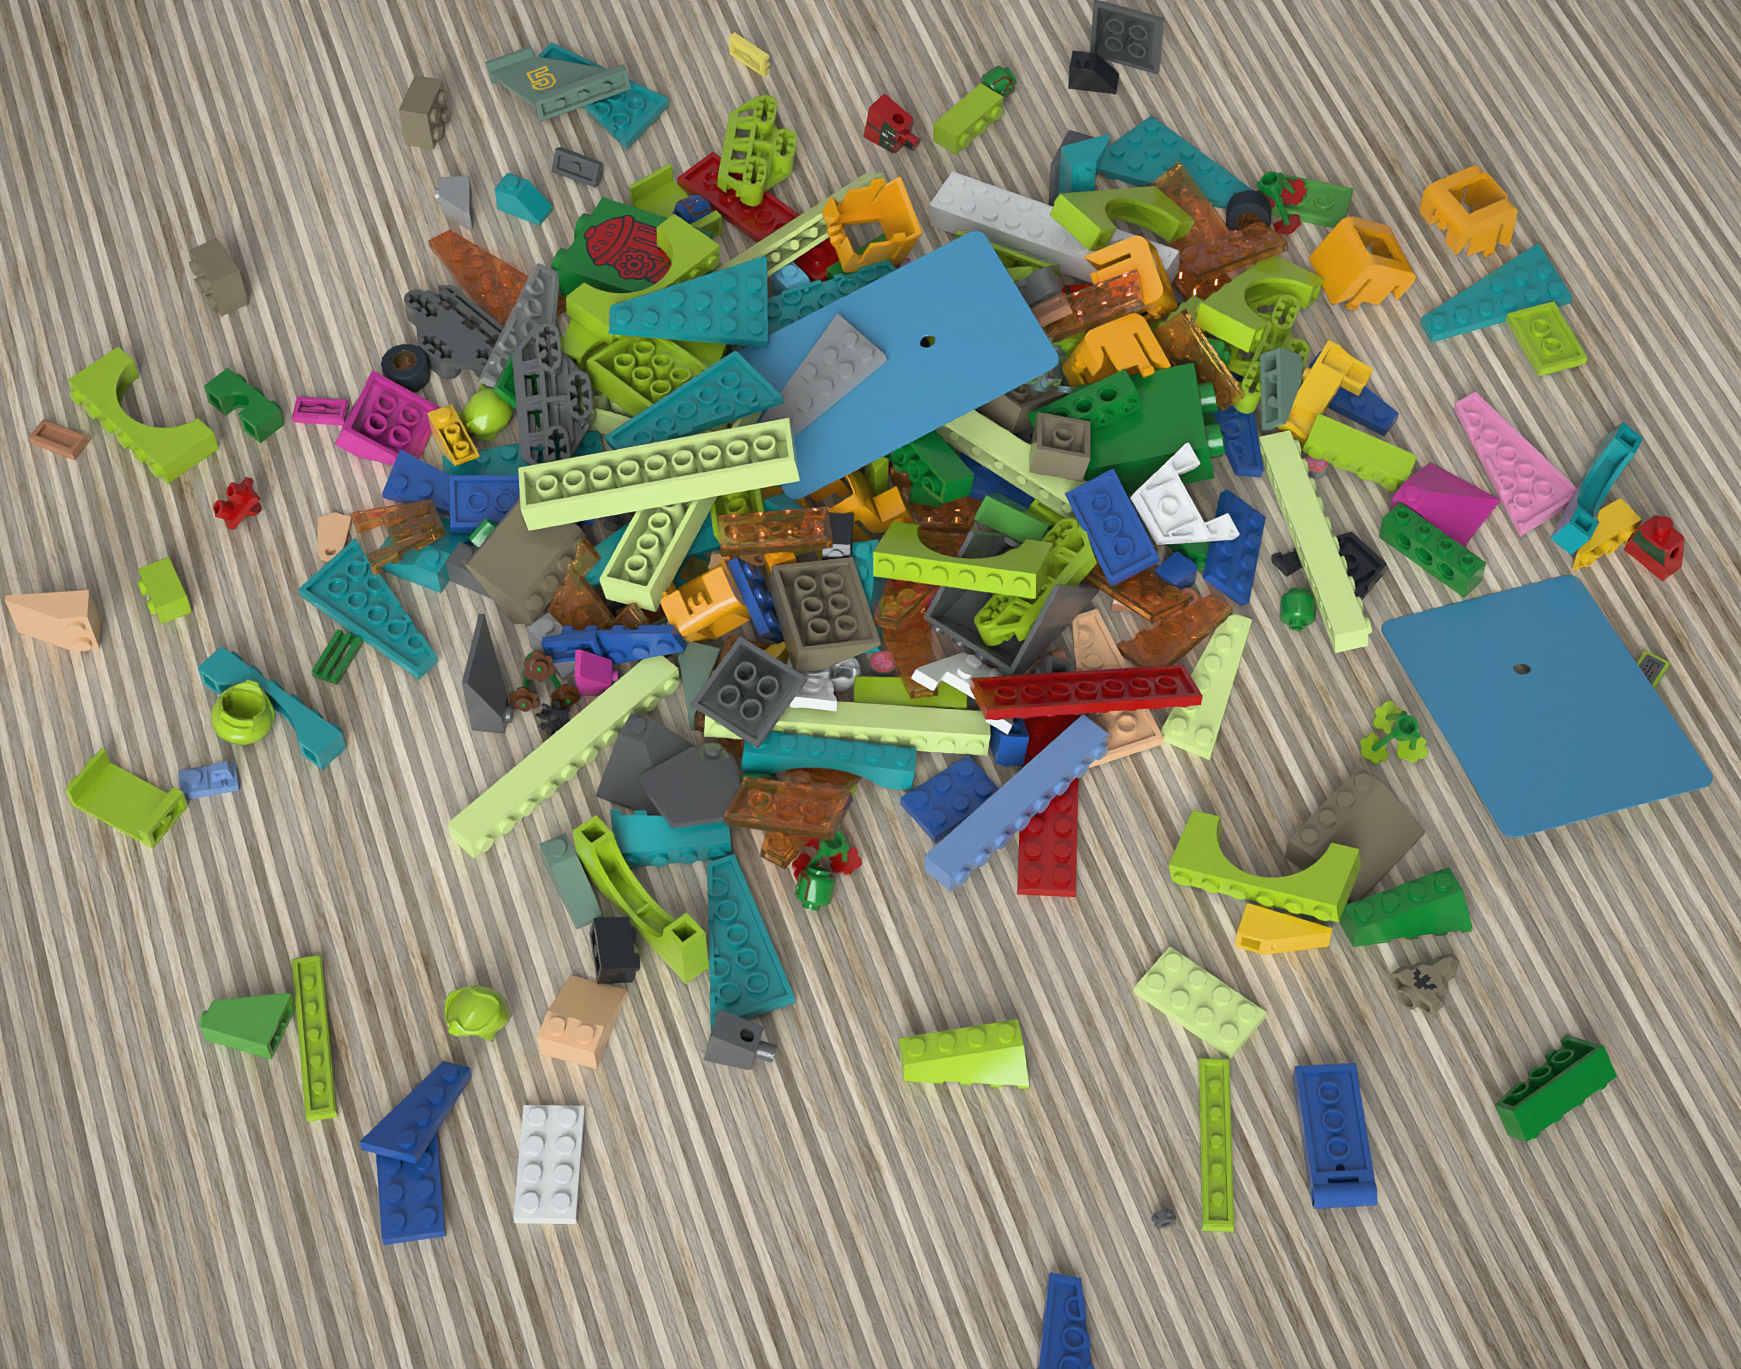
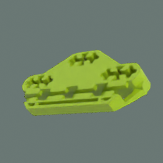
[717,95,797,206]
[1214,294,1310,414]
[974,518,1097,646]

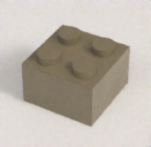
[399,75,451,150]
[189,238,248,316]

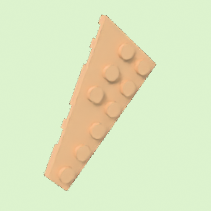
[1071,609,1164,768]

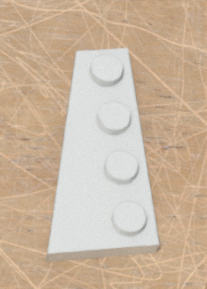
[787,657,837,711]

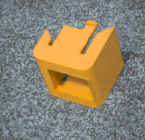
[1419,165,1518,258]
[822,176,923,273]
[1309,216,1416,311]
[1084,235,1178,325]
[1062,313,1171,387]
[783,469,887,547]
[660,549,751,644]

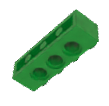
[1027,369,1142,431]
[1379,502,1486,598]

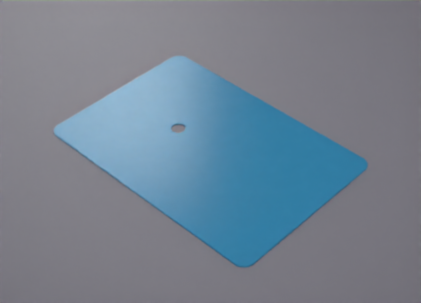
[738,231,1059,500]
[1381,575,1713,838]

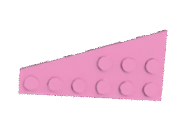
[1454,391,1577,537]

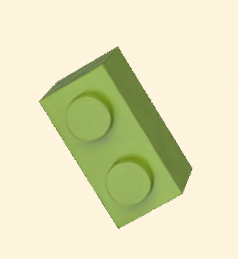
[137,557,192,624]

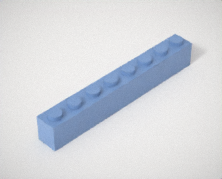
[925,714,1109,891]

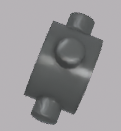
[1151,1209,1176,1229]

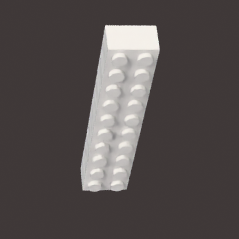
[929,171,1179,288]

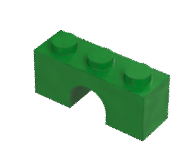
[204,368,284,443]

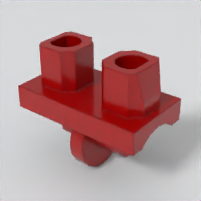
[213,477,262,530]

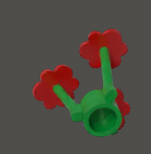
[1256,172,1307,234]
[792,816,862,880]

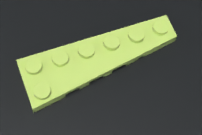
[1160,610,1252,760]

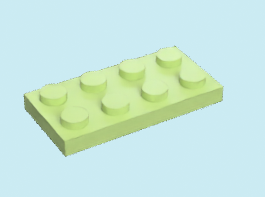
[1134,946,1267,1059]

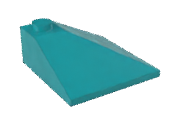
[371,505,474,593]

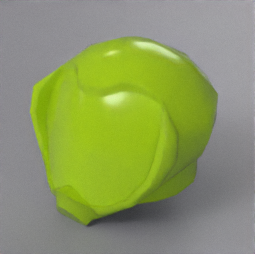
[457,384,513,441]
[211,679,276,745]
[444,985,512,1042]

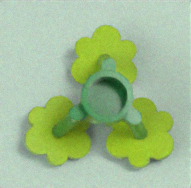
[1360,701,1428,765]

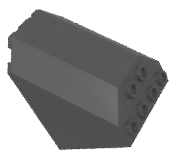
[923,531,1100,676]

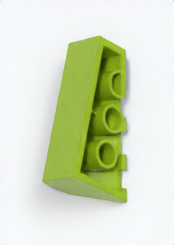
[899,1019,1029,1089]

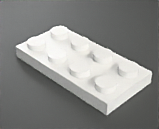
[513,1105,585,1224]

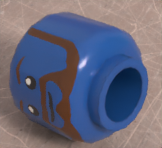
[673,194,711,224]

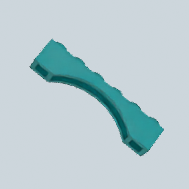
[1550,422,1643,555]
[198,646,346,770]
[741,731,917,791]

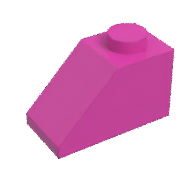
[575,650,619,696]

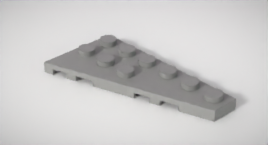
[478,263,559,388]
[759,314,888,437]

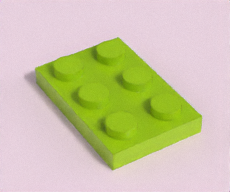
[1506,301,1588,377]

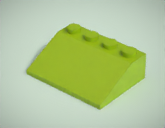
[587,335,709,417]

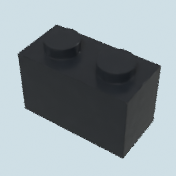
[589,916,640,984]

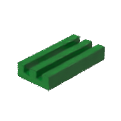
[311,629,363,685]

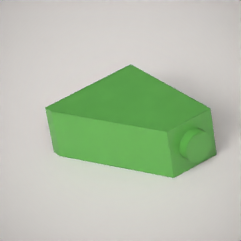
[974,492,1054,543]
[199,993,296,1060]

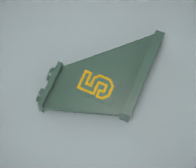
[485,46,631,122]

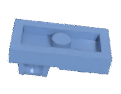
[178,761,240,800]

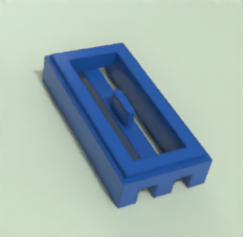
[541,631,604,663]

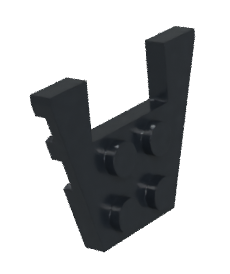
[1271,532,1387,600]

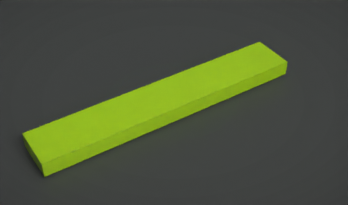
[291,954,338,1122]
[1198,1058,1234,1232]

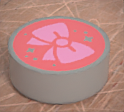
[1303,454,1329,478]
[869,650,897,677]

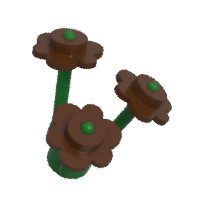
[509,650,580,712]

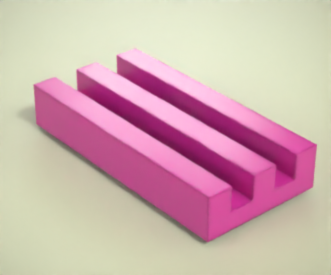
[292,396,350,426]

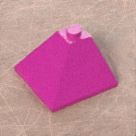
[334,370,441,465]
[1389,462,1500,547]

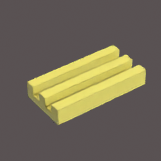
[729,32,770,77]

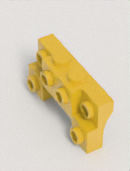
[1277,340,1373,447]

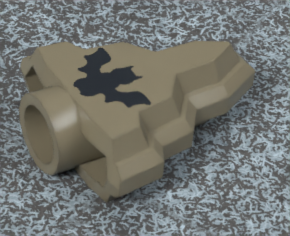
[1391,954,1460,1015]

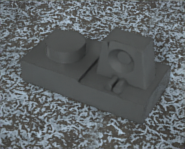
[551,147,604,187]

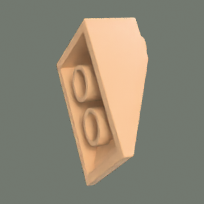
[5,590,101,651]
[537,975,627,1069]

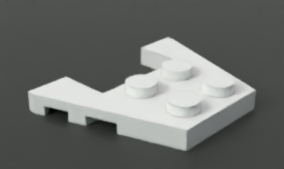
[1130,443,1240,545]
[911,652,1013,734]

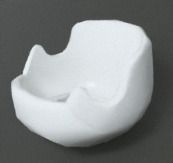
[828,657,861,692]

